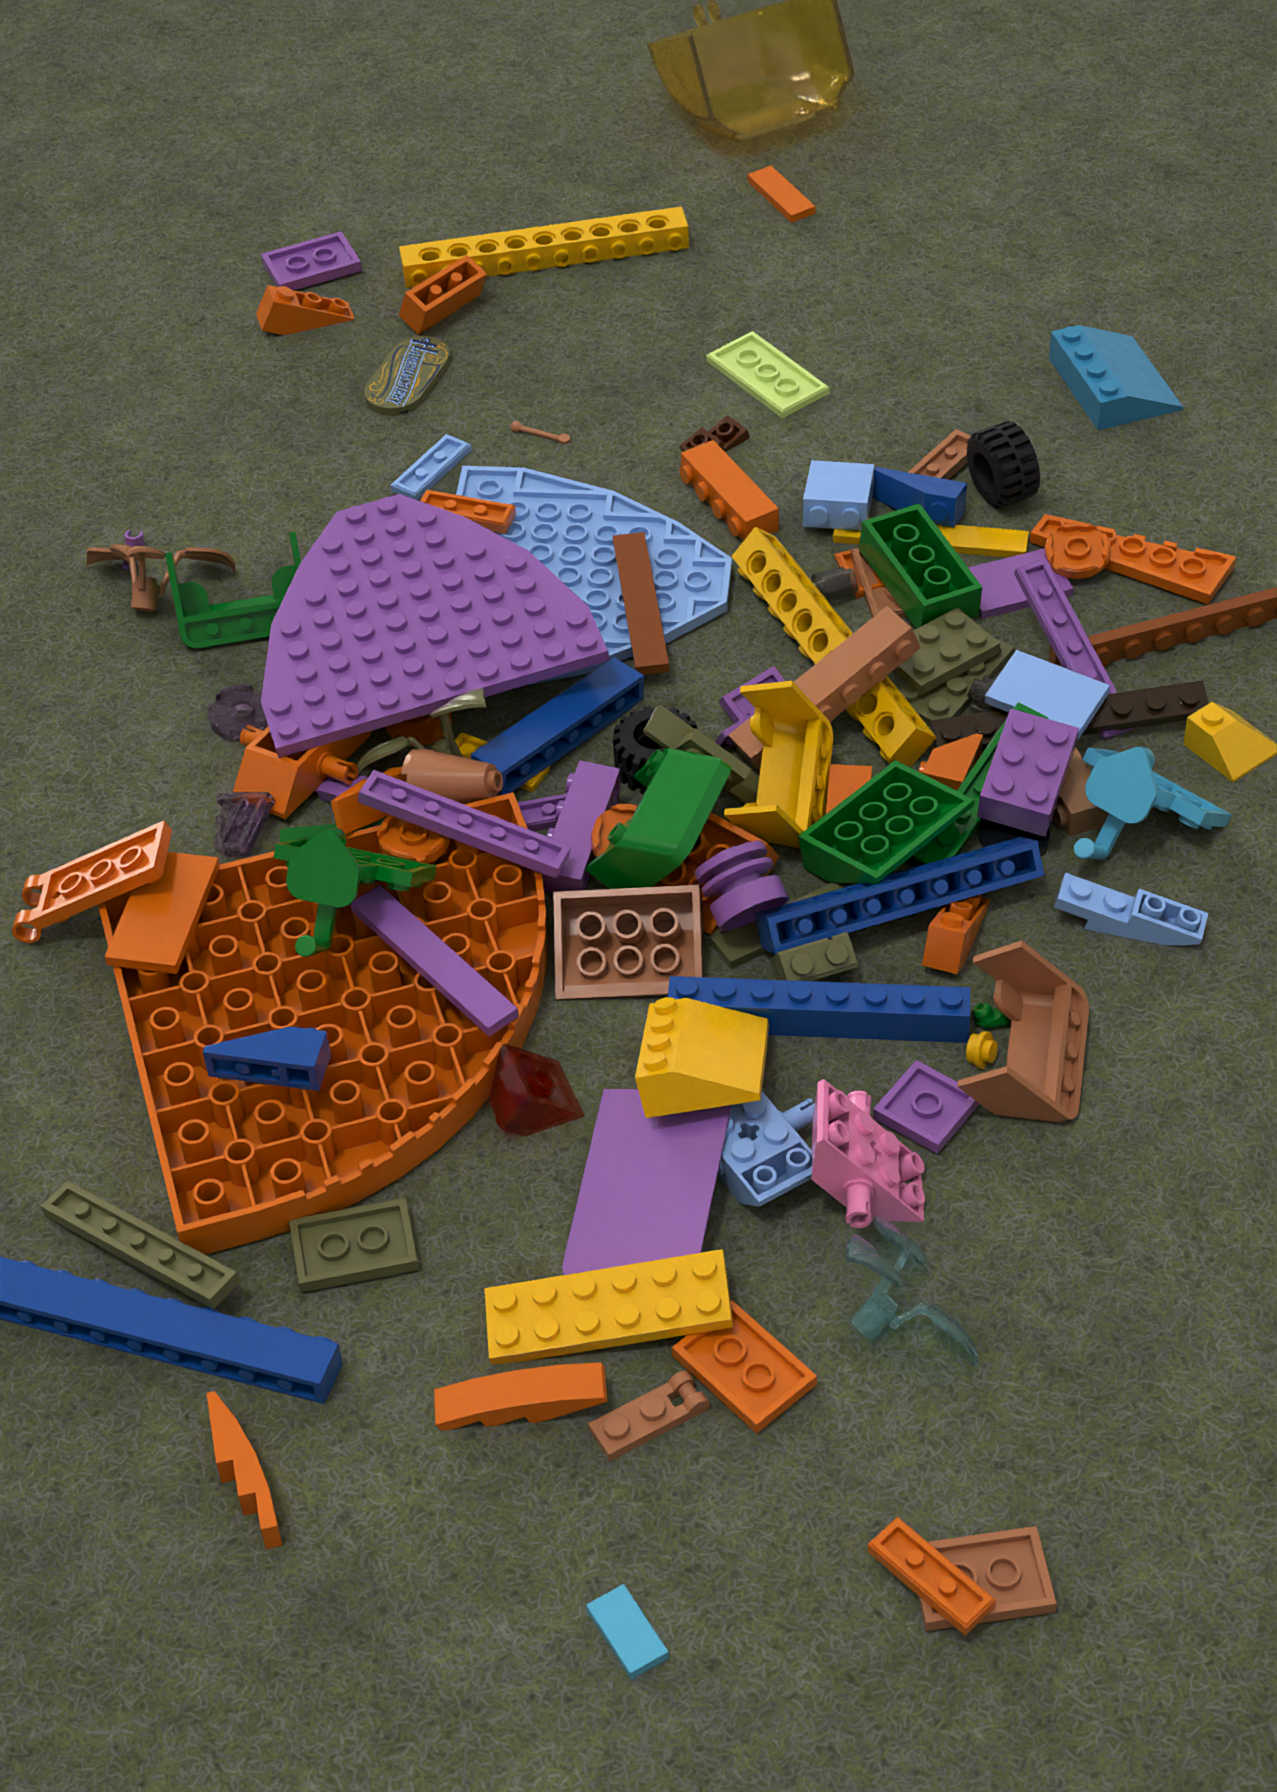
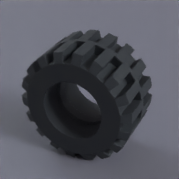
[967,421,1040,509]
[613,705,697,794]

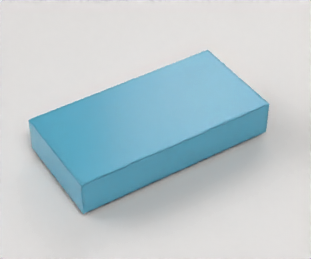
[586,1584,669,1680]

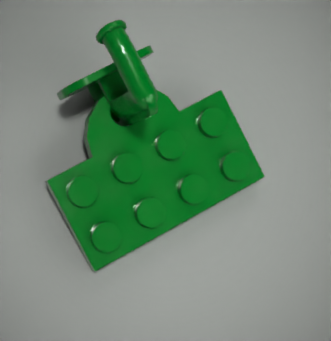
[273,827,437,957]

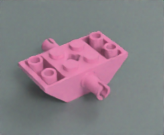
[811,1079,925,1228]

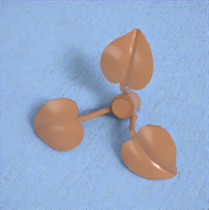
[86,544,236,612]

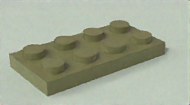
[897,638,1015,727]

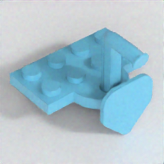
[1074,747,1232,860]

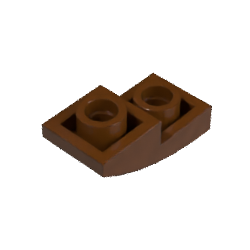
[680,415,750,452]

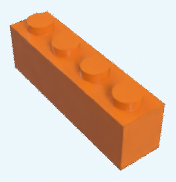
[679,440,779,541]

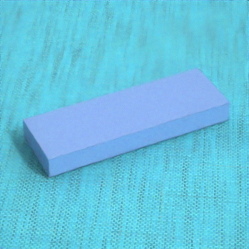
[390,434,472,500]

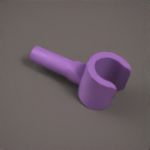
[121,530,145,569]

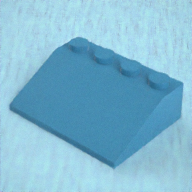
[1049,325,1183,430]

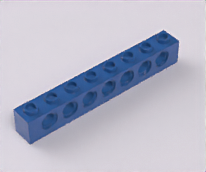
[754,837,1045,954]

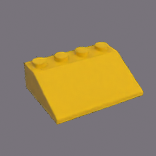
[635,997,769,1118]

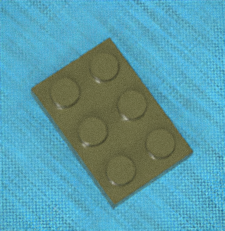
[893,607,1000,695]
[289,1198,419,1293]

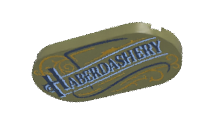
[364,336,451,416]

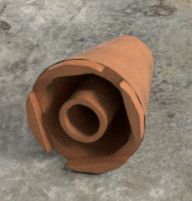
[401,748,503,804]

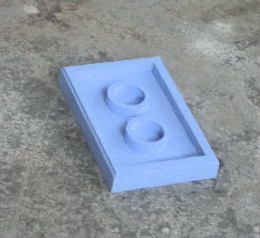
[985,650,1110,740]

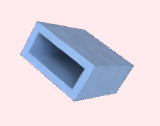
[803,460,874,530]

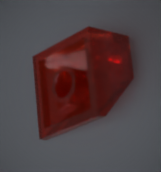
[489,1044,585,1136]

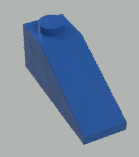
[873,467,967,528]
[203,1026,331,1091]

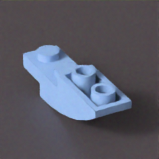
[1054,873,1208,945]

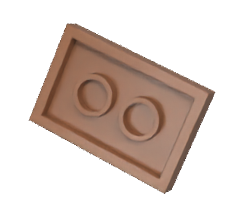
[917,1526,1057,1631]

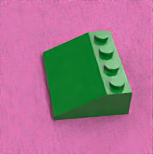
[798,760,975,884]

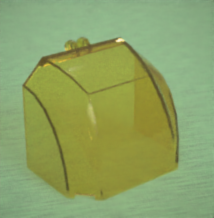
[647,0,855,141]

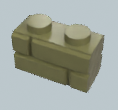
[770,932,858,982]

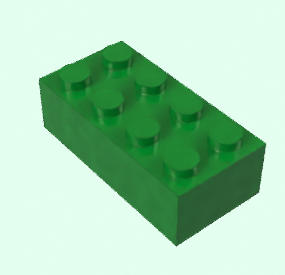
[859,503,983,629]

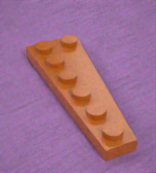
[1030,514,1236,605]

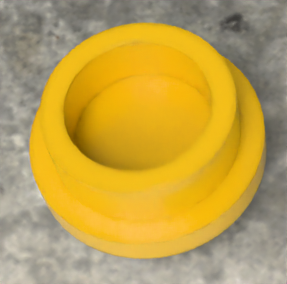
[966,1031,998,1069]

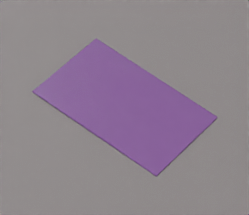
[562,1089,732,1275]

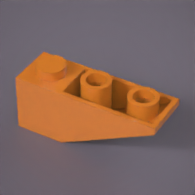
[256,285,355,335]
[922,894,991,974]

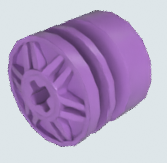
[694,841,789,931]

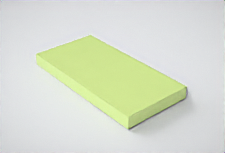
[706,331,829,419]

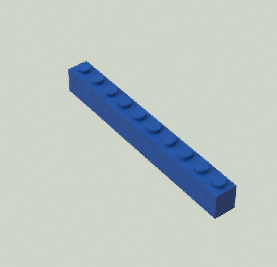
[0,1256,343,1404]

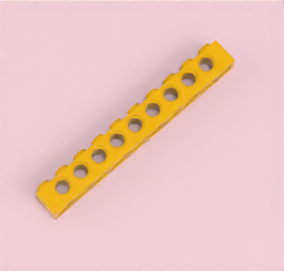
[399,206,689,288]
[732,527,937,767]

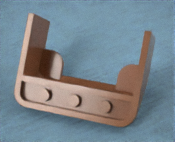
[957,941,1089,1123]

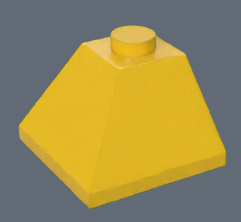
[1183,702,1277,782]

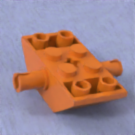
[232,725,371,819]

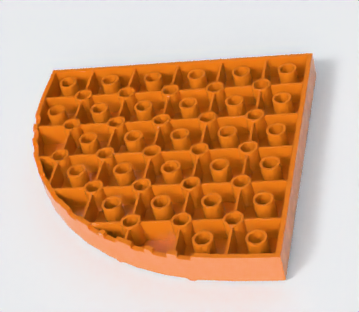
[98,792,549,1255]

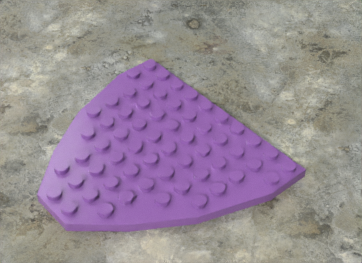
[261,494,609,758]

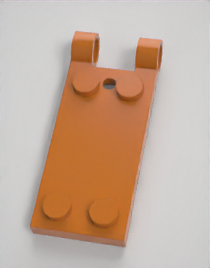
[12,820,172,943]

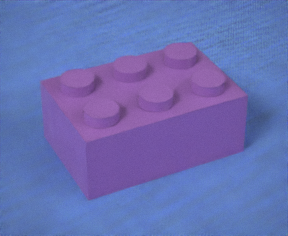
[977,709,1079,837]

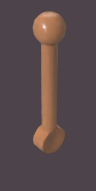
[510,421,570,444]

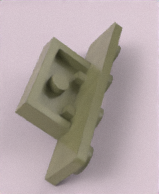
[643,705,759,806]

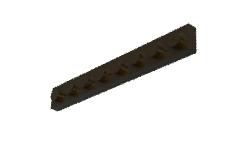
[931,680,1209,750]

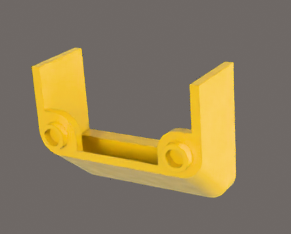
[724,681,833,849]

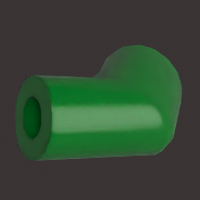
[972,1002,1011,1029]

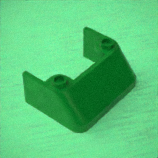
[165,532,301,648]
[585,748,732,889]

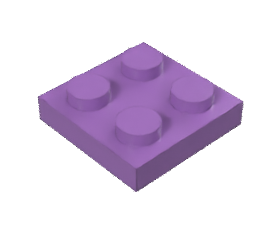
[873,1060,980,1154]

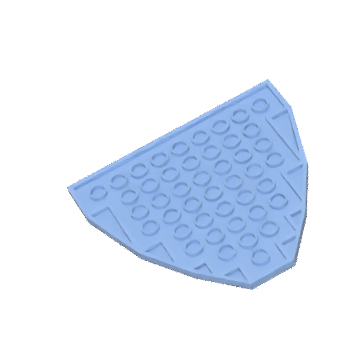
[456,466,732,685]

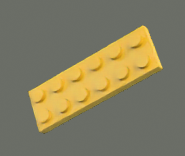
[484,1249,734,1365]

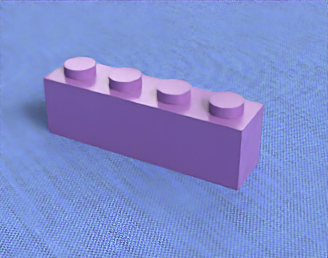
[542,760,621,893]

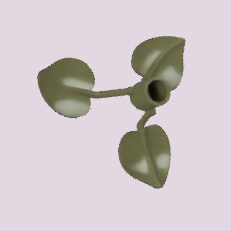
[357,688,486,776]

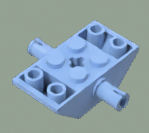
[717,1091,815,1207]

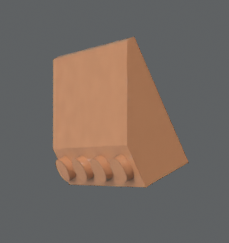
[553,885,704,1000]

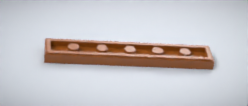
[612,532,669,675]

